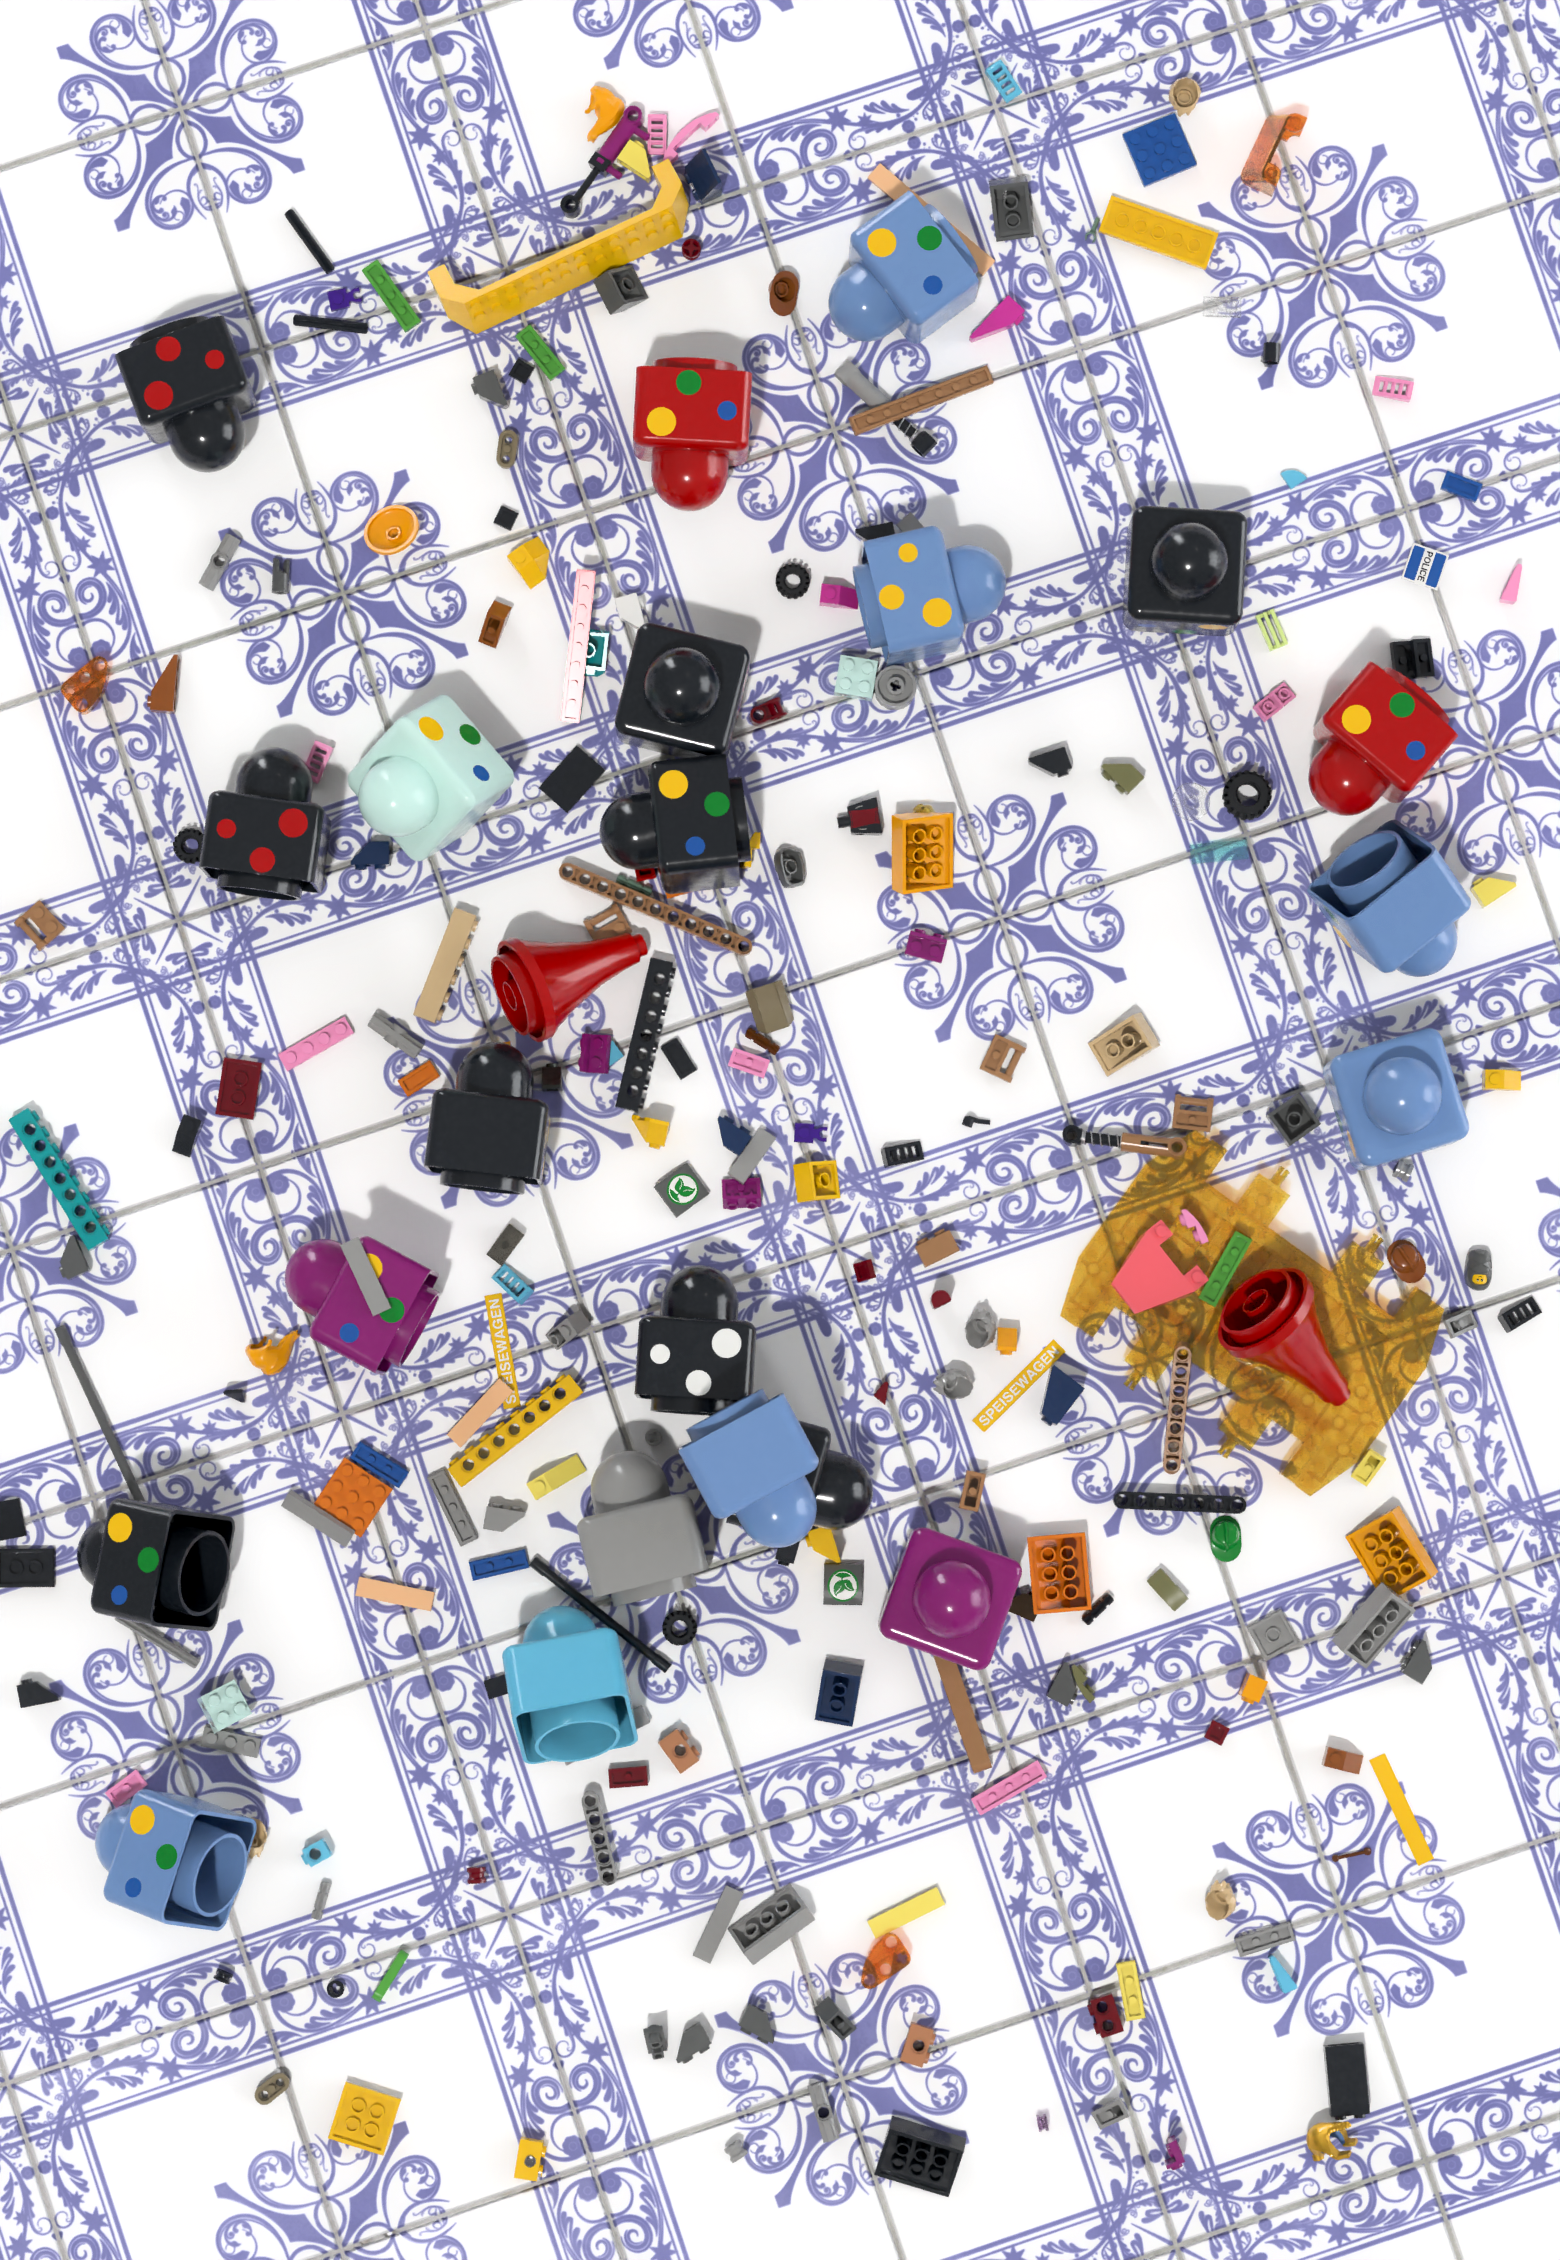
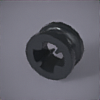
[213,1968,233,1984]
[327,1980,344,1998]

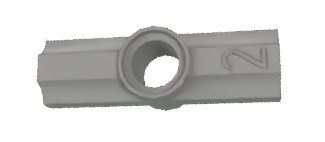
[198,533,241,591]
[367,1012,424,1059]
[807,2081,840,2143]

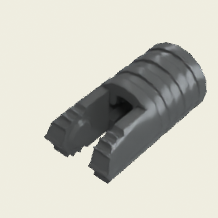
[272,558,290,594]

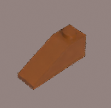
[147,654,180,714]

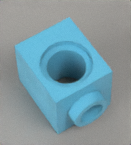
[301,1838,333,1867]

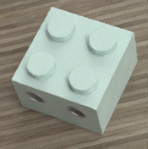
[834,655,878,702]
[197,1679,252,1734]

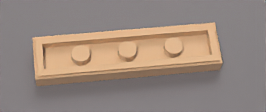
[447,1378,514,1448]
[355,1577,435,1611]

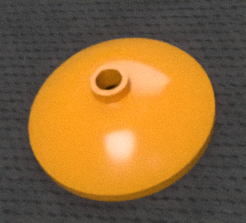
[364,505,419,555]

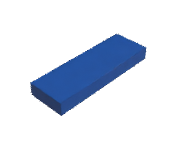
[350,1441,409,1488]
[469,1549,530,1581]

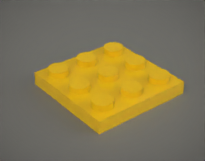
[328,2081,401,2156]

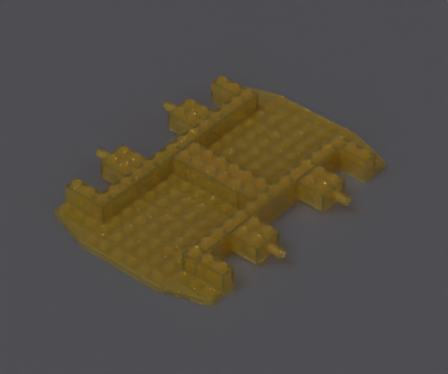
[1060,1130,1444,1496]

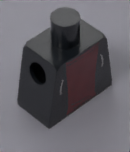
[837,797,882,836]

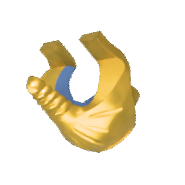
[1306,2121,1358,2161]

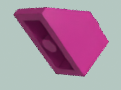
[819,583,858,610]

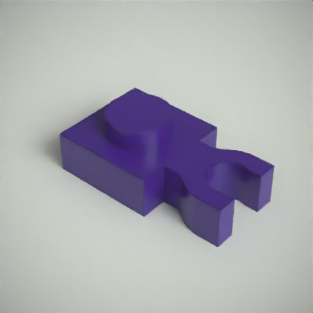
[327,287,362,312]
[794,1123,827,1144]

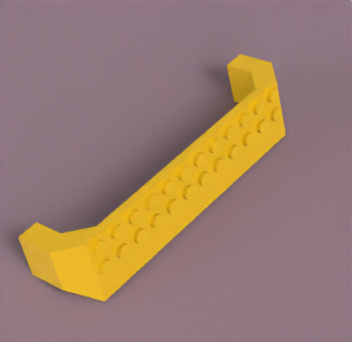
[427,159,689,334]

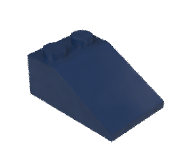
[683,148,722,205]
[815,1659,863,1727]

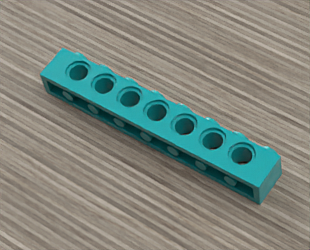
[9,1108,111,1251]

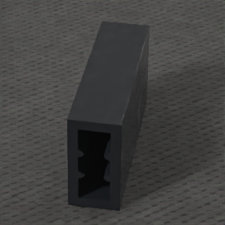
[1323,2042,1370,2120]

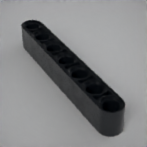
[1112,1491,1247,1514]

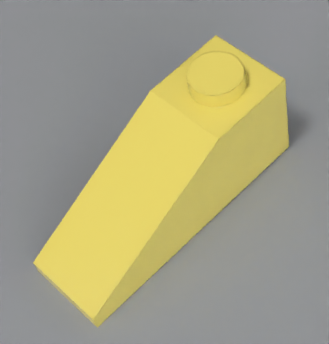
[527,1454,586,1500]

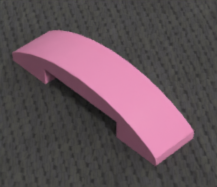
[663,112,719,164]

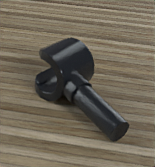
[962,1116,990,1128]

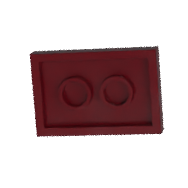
[215,1057,263,1120]

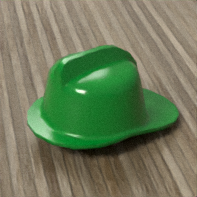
[1210,1515,1242,1562]

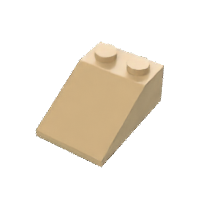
[1088,1013,1160,1077]

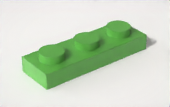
[515,325,566,381]

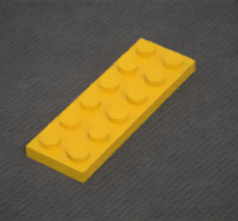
[1098,195,1219,270]

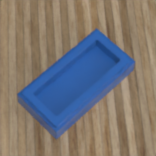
[1440,471,1483,503]

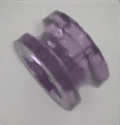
[1036,2113,1049,2132]

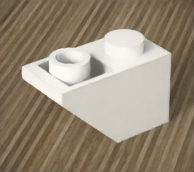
[614,593,649,630]

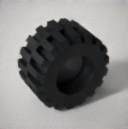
[1222,770,1272,821]

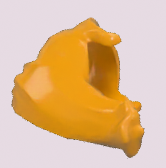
[585,85,625,143]
[245,1330,300,1375]

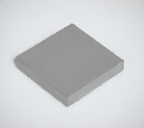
[1247,1609,1299,1662]

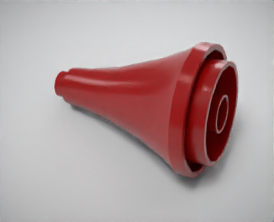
[491,933,648,1042]
[1218,1267,1351,1406]

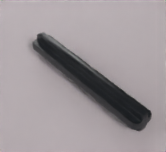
[284,209,334,274]
[293,315,368,334]

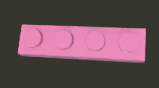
[278,1017,354,1071]
[970,1760,1047,1816]

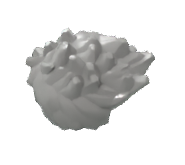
[965,1309,997,1349]
[933,1369,973,1400]

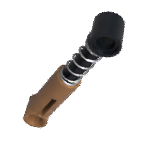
[1062,1125,1187,1159]

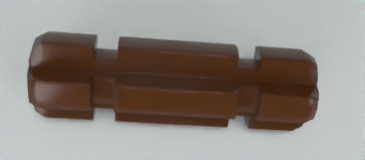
[745,1028,780,1055]

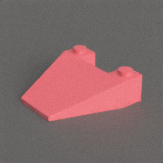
[1111,1220,1209,1314]

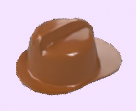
[768,271,799,316]
[1387,1240,1426,1283]

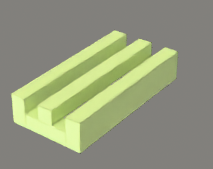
[1255,609,1288,652]

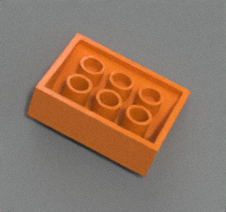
[1027,1532,1092,1615]

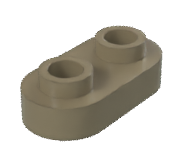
[496,430,518,469]
[254,2072,290,2105]

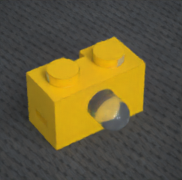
[514,2137,547,2182]

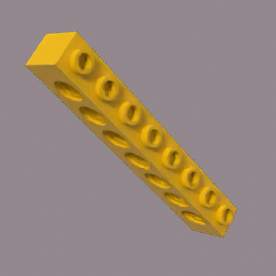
[447,1374,584,1487]

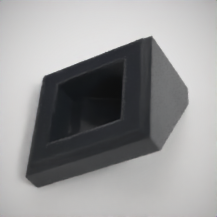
[223,1389,245,1403]

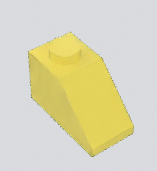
[617,139,651,183]
[1470,877,1517,909]

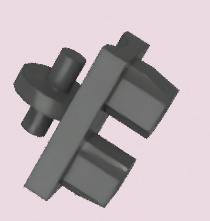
[643,2025,667,2060]

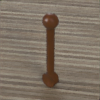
[1332,1847,1371,1862]

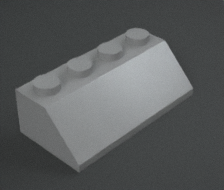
[1332,1582,1416,1668]
[728,1883,816,1965]

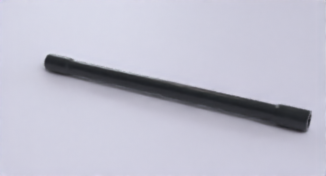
[529,1557,672,1673]

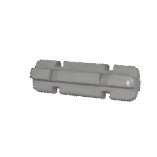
[311,1882,331,1920]

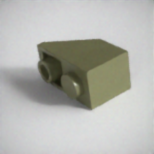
[1100,764,1144,795]

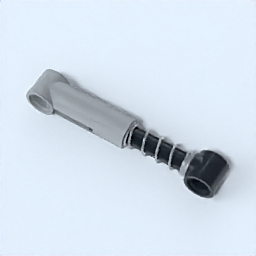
[834,360,937,458]

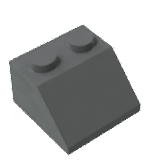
[593,265,648,315]

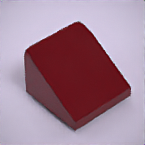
[874,1381,888,1405]

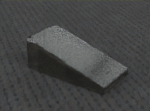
[486,1224,525,1266]

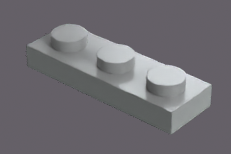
[200,1727,262,1758]

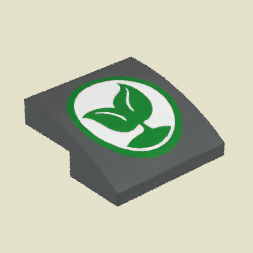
[654,1163,710,1218]
[823,1563,863,1605]

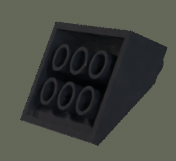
[874,2116,966,2197]

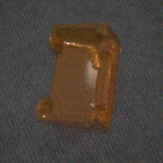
[1240,113,1308,197]

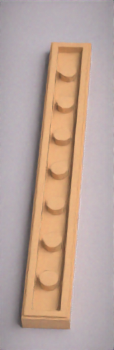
[867,163,995,276]

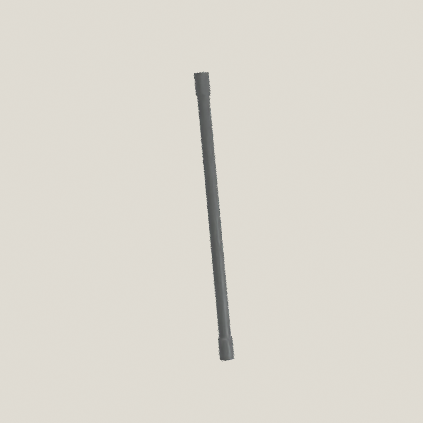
[54,1325,145,1501]

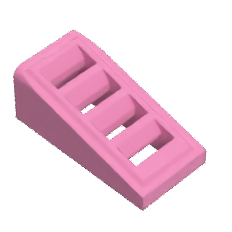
[647,114,667,155]
[1372,376,1414,403]
[1499,564,1522,605]
[306,740,334,784]

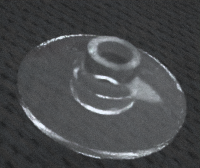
[1172,783,1210,821]

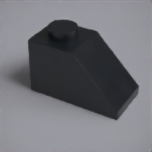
[855,522,895,541]
[1028,747,1072,778]
[172,1114,204,1158]
[775,1541,800,1567]
[16,1678,61,1708]

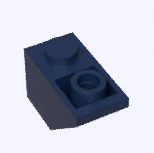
[351,841,390,870]
[718,1115,752,1156]

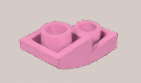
[1253,682,1296,722]
[1178,1209,1209,1245]

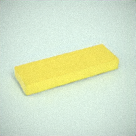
[1116,1960,1146,2021]

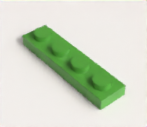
[362,260,421,333]
[1198,1231,1252,1307]

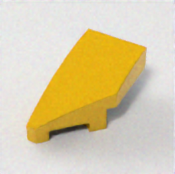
[739,832,761,869]

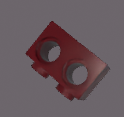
[1087,1992,1124,2038]

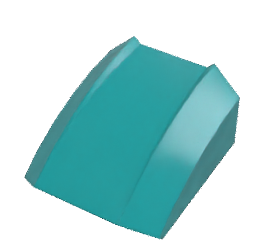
[585,629,610,677]

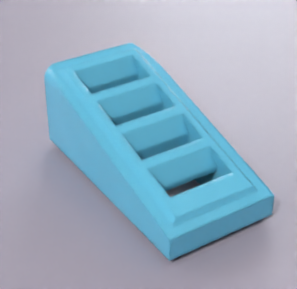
[985,59,1022,104]
[491,1264,534,1305]
[1268,1954,1298,1994]

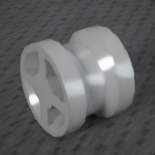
[1392,1160,1414,1182]
[724,2139,748,2163]

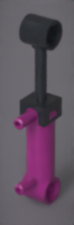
[560,106,650,219]

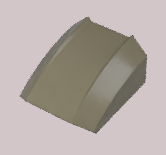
[745,980,794,1034]

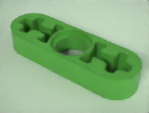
[371,1949,409,2003]

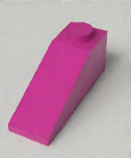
[969,295,1025,343]

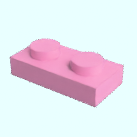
[728,1048,770,1079]
[105,1769,148,1807]

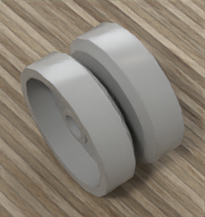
[874,665,917,711]

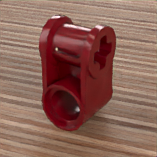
[749,697,787,726]

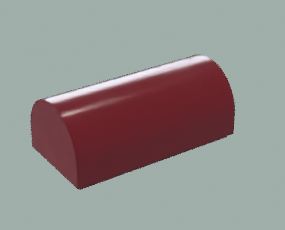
[930,1290,951,1310]

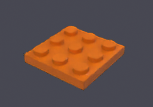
[314,1457,393,1538]

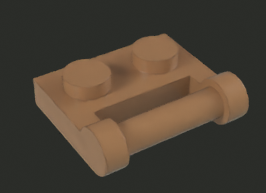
[14,900,66,951]
[583,903,633,940]
[979,1034,1026,1083]
[1172,1094,1214,1132]

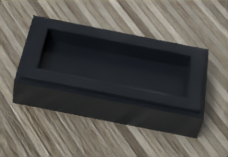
[660,1038,697,1080]

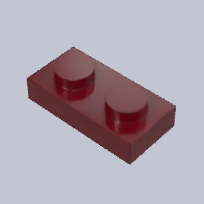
[608,1766,648,1789]

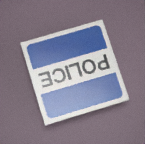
[1401,543,1449,591]

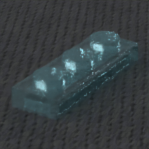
[1189,839,1249,865]

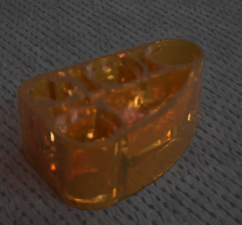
[61,656,110,715]
[861,1932,911,1989]

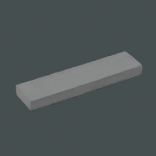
[340,1237,391,1316]
[427,1469,478,1547]
[281,1490,355,1548]
[693,1885,744,1964]

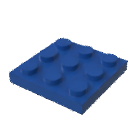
[1122,113,1197,188]

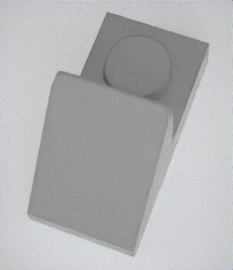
[1443,1309,1478,1339]
[1091,2097,1131,2130]

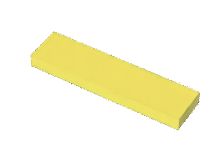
[867,1887,945,1939]

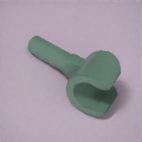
[1085,217,1100,243]

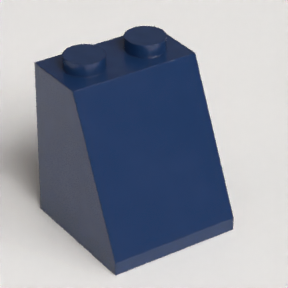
[1039,1365,1085,1426]

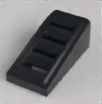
[881,1141,924,1168]
[1497,1296,1542,1333]

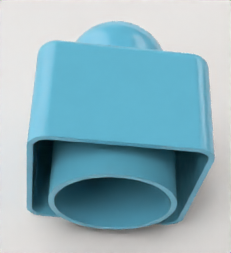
[502,1606,638,1764]

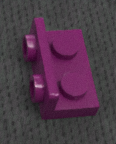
[905,928,947,964]
[578,1033,611,1074]
[722,1177,761,1210]
[1165,2135,1185,2170]

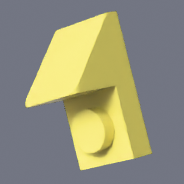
[1351,1448,1386,1487]

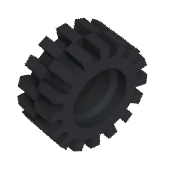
[776,563,810,599]
[173,828,203,864]
[662,1610,697,1646]

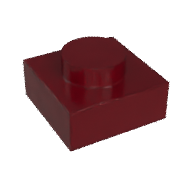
[853,1259,876,1283]
[1204,1720,1230,1746]

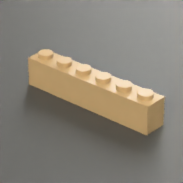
[413,908,479,1024]

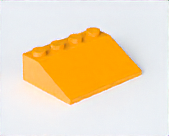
[892,812,953,895]
[1345,1506,1438,1595]

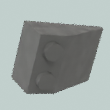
[989,176,1034,242]

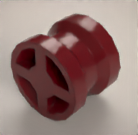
[682,239,701,261]
[467,1866,487,1884]

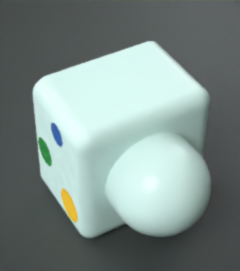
[348,695,514,861]

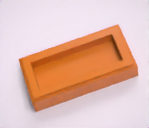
[398,1060,440,1097]

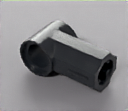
[1261,342,1281,367]

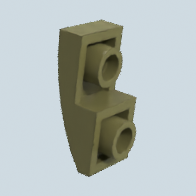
[1147,1568,1189,1611]
[1071,1664,1095,1703]

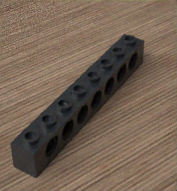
[615,957,676,1113]

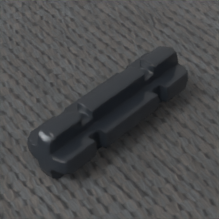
[1082,1593,1114,1625]

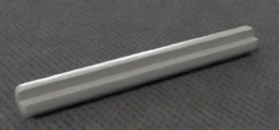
[114,1618,200,1668]

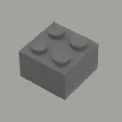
[1266,1093,1321,1147]

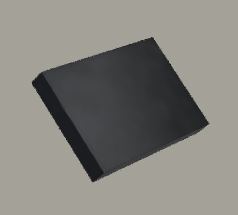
[539,745,605,814]
[0,1548,55,1588]

